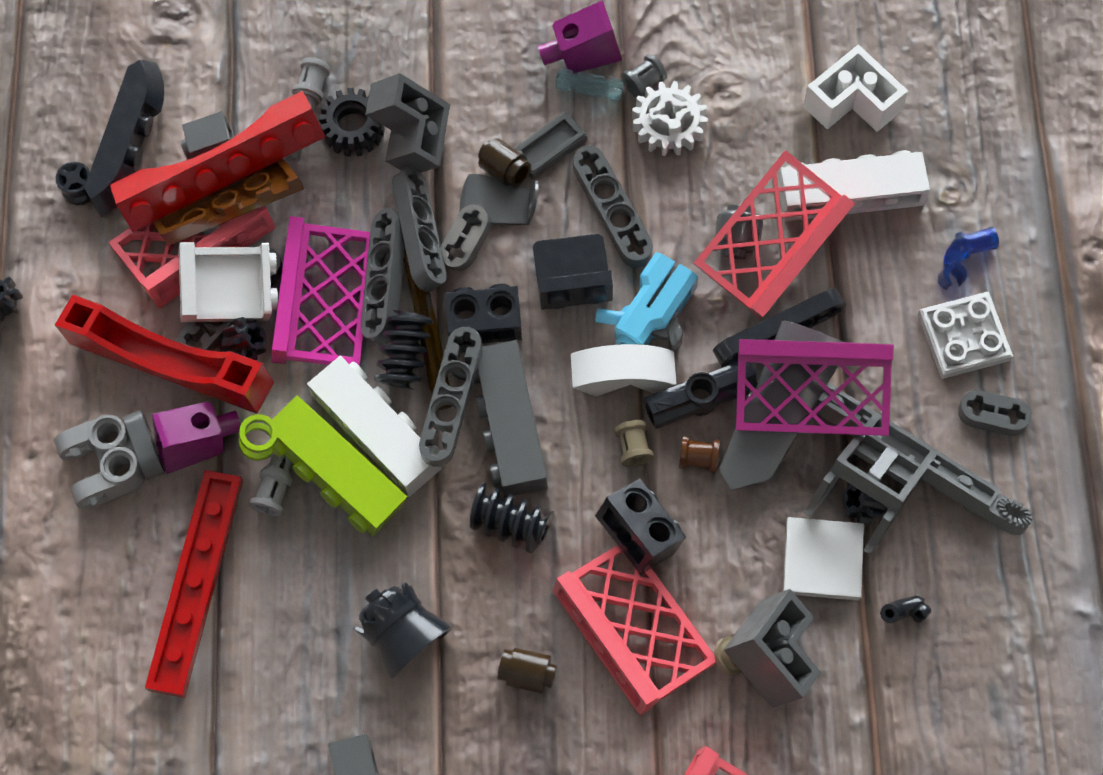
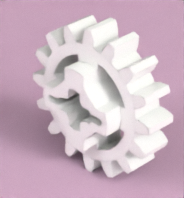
[632,81,708,156]

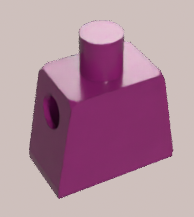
[537,0,623,74]
[152,402,241,474]

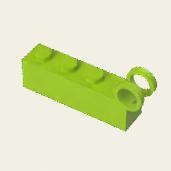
[239,395,408,537]

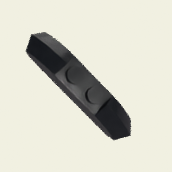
[85,60,164,217]

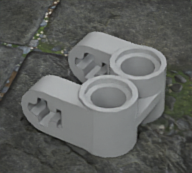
[54,414,145,509]

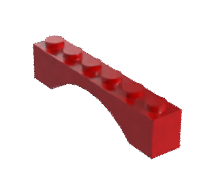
[110,91,326,232]
[55,294,274,414]

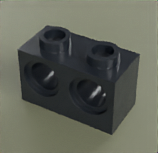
[445,284,522,346]
[595,479,686,575]

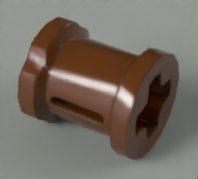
[679,436,720,473]

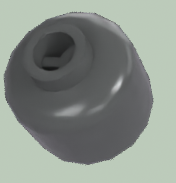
[714,205,763,259]

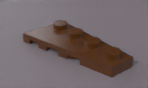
[153,159,304,246]

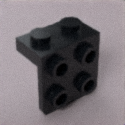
[533,234,613,310]

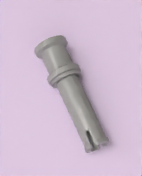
[283,58,331,163]
[249,453,293,516]

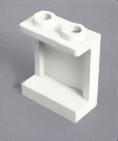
[178,242,278,322]

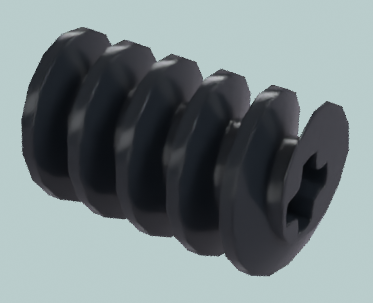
[374,310,434,390]
[470,483,554,553]

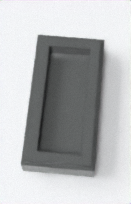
[515,111,587,180]

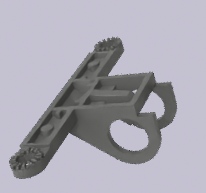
[805,383,1033,555]

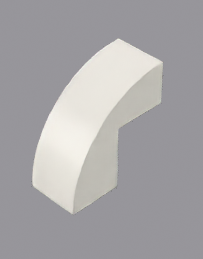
[571,344,677,396]

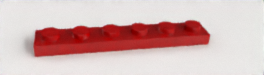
[145,470,243,698]

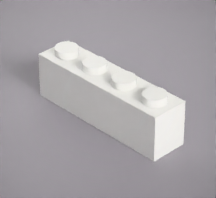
[778,150,930,221]
[307,355,442,498]

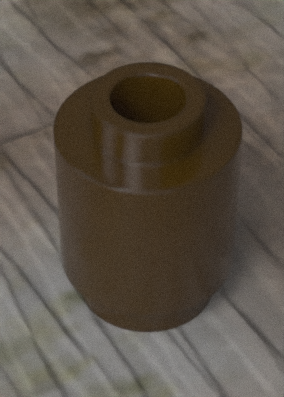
[478,138,531,187]
[497,647,557,694]

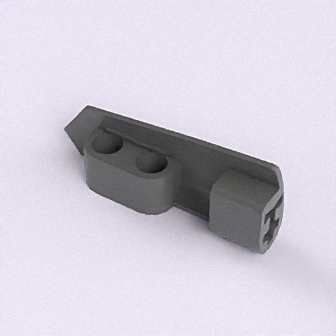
[719,321,842,491]

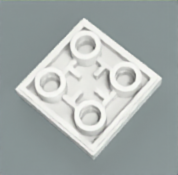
[918,291,1013,379]
[783,517,864,601]

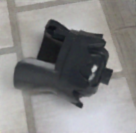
[353,582,453,679]

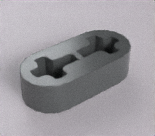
[441,204,492,271]
[958,390,1031,436]
[123,410,165,480]

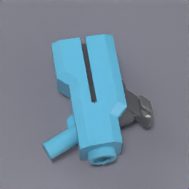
[595,252,698,352]

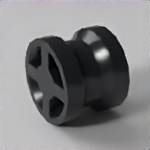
[55,161,91,206]

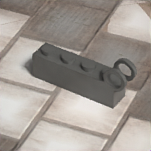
[450,339,548,498]

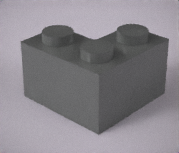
[365,73,450,173]
[724,589,821,708]

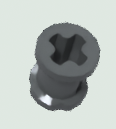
[621,54,667,98]

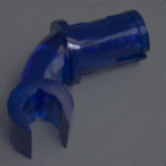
[938,226,999,290]

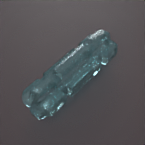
[556,69,624,100]

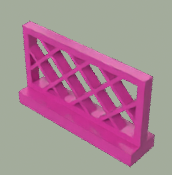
[271,216,370,365]
[736,339,894,436]

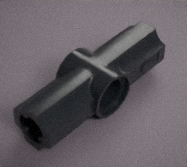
[643,362,758,429]

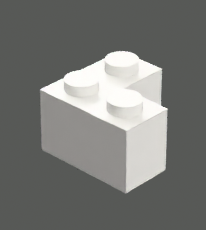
[803,45,908,132]

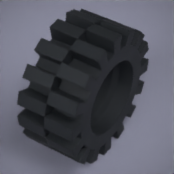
[319,88,385,157]

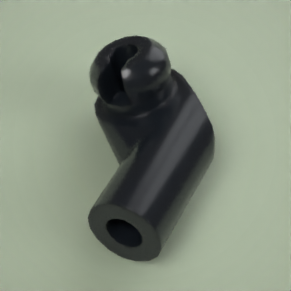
[880,595,932,623]

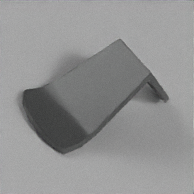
[460,174,539,225]

